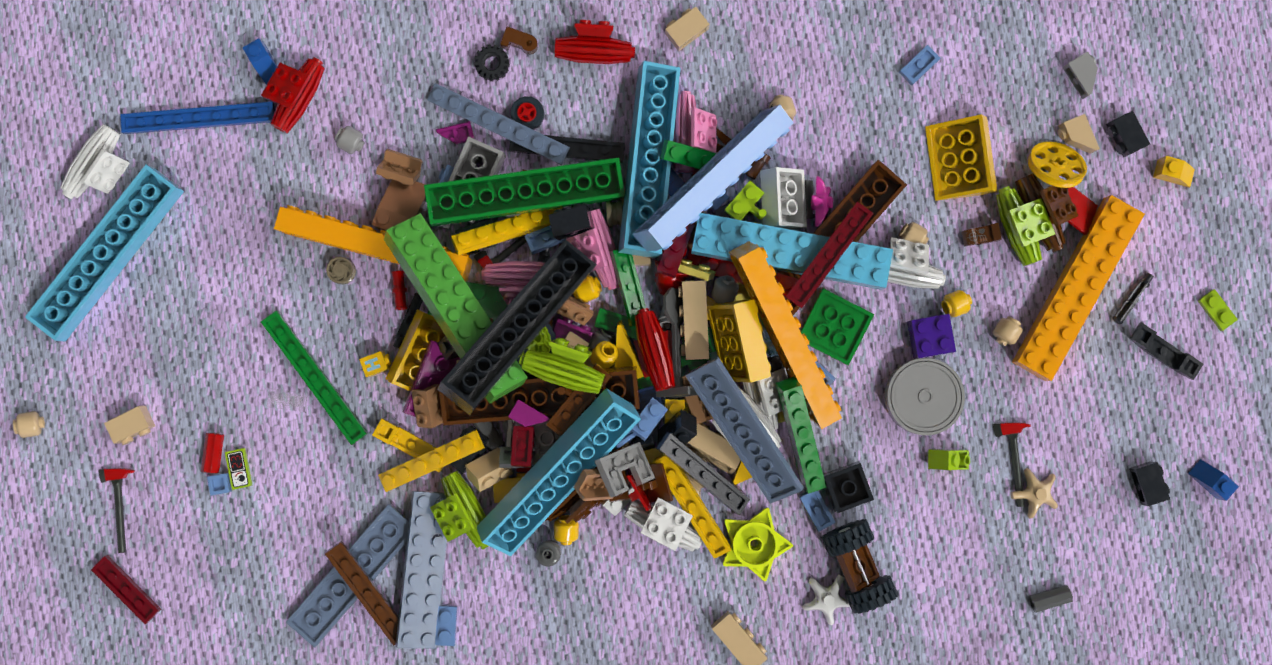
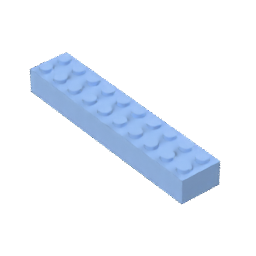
[632,105,794,252]

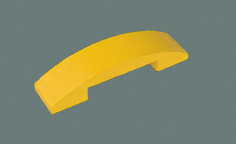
[372,418,443,473]

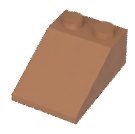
[372,179,426,231]

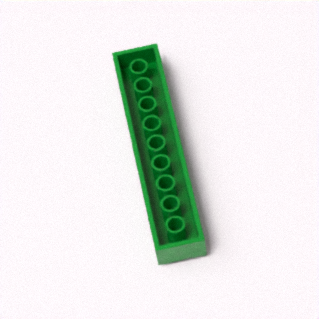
[424,158,625,226]

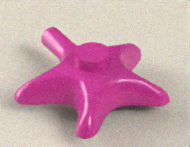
[811,176,833,227]

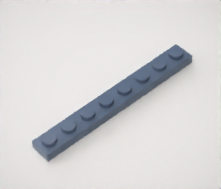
[427,83,570,165]

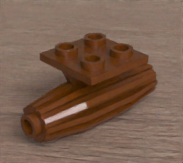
[1015,174,1079,252]
[545,466,604,524]

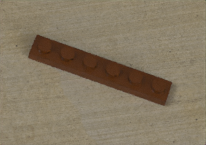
[325,541,399,646]

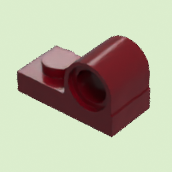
[511,426,535,467]

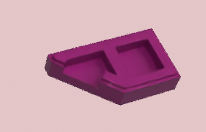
[436,121,474,145]
[508,400,550,427]

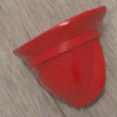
[655,260,691,295]

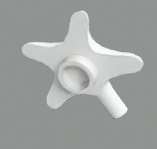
[803,574,850,625]

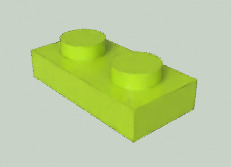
[1197,289,1238,331]

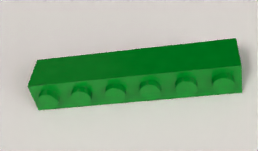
[776,377,826,494]

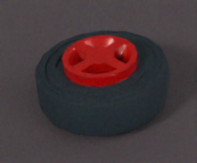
[510,96,545,130]

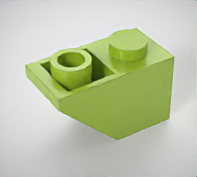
[928,449,970,470]

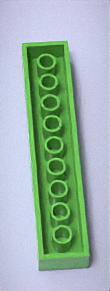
[384,213,528,404]

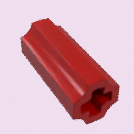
[201,433,224,473]

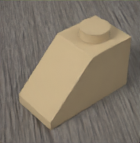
[1058,114,1100,154]

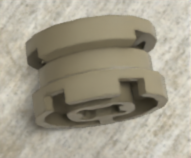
[606,200,622,227]
[326,257,356,285]

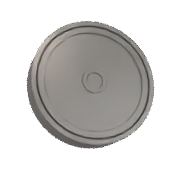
[884,358,965,435]

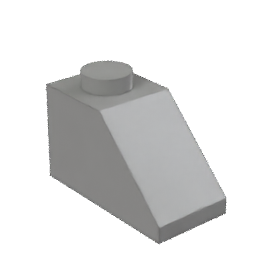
[1063,52,1098,99]

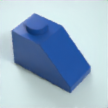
[242,38,277,85]
[1188,459,1239,501]

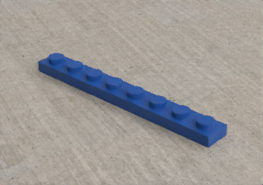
[120,102,275,134]

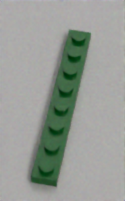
[261,311,368,445]

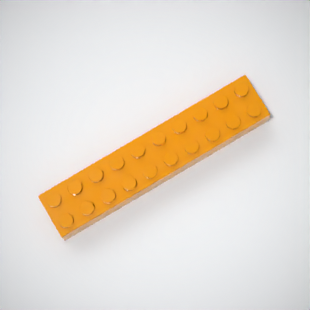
[1012,195,1145,381]
[274,205,473,282]
[728,241,842,429]

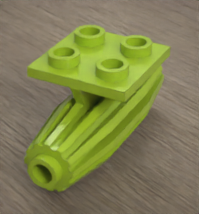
[996,186,1055,266]
[519,337,605,394]
[430,470,488,550]

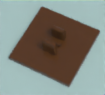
[641,463,673,502]

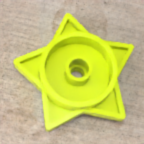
[722,507,793,581]

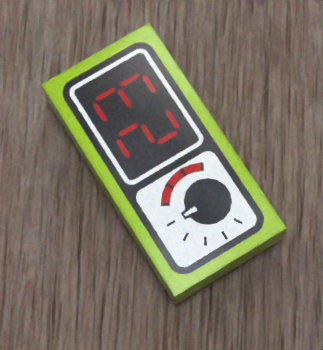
[225,448,253,490]

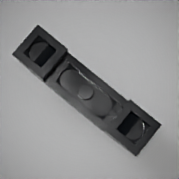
[1130,322,1204,380]

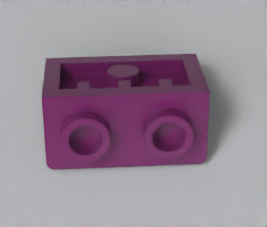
[553,317,594,343]

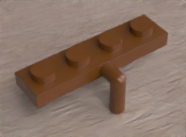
[546,363,612,437]

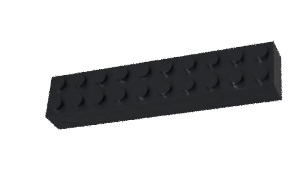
[438,240,597,415]

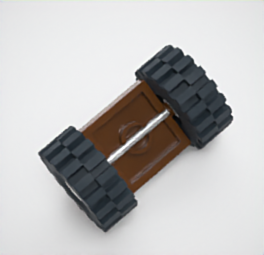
[821,519,898,614]

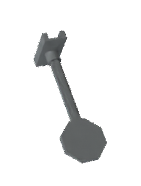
[656,288,698,399]

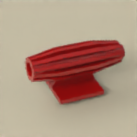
[555,20,635,64]
[261,57,325,134]
[634,308,682,392]

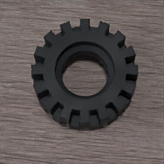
[474,44,510,81]

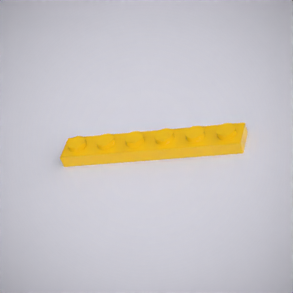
[451,208,562,255]
[378,430,485,492]
[653,455,732,559]

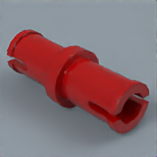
[391,271,407,310]

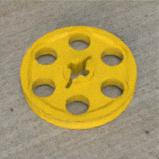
[1028,142,1087,188]

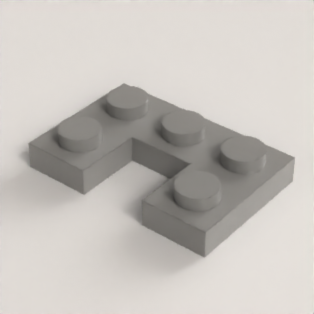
[595,442,655,498]

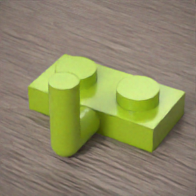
[724,181,767,220]

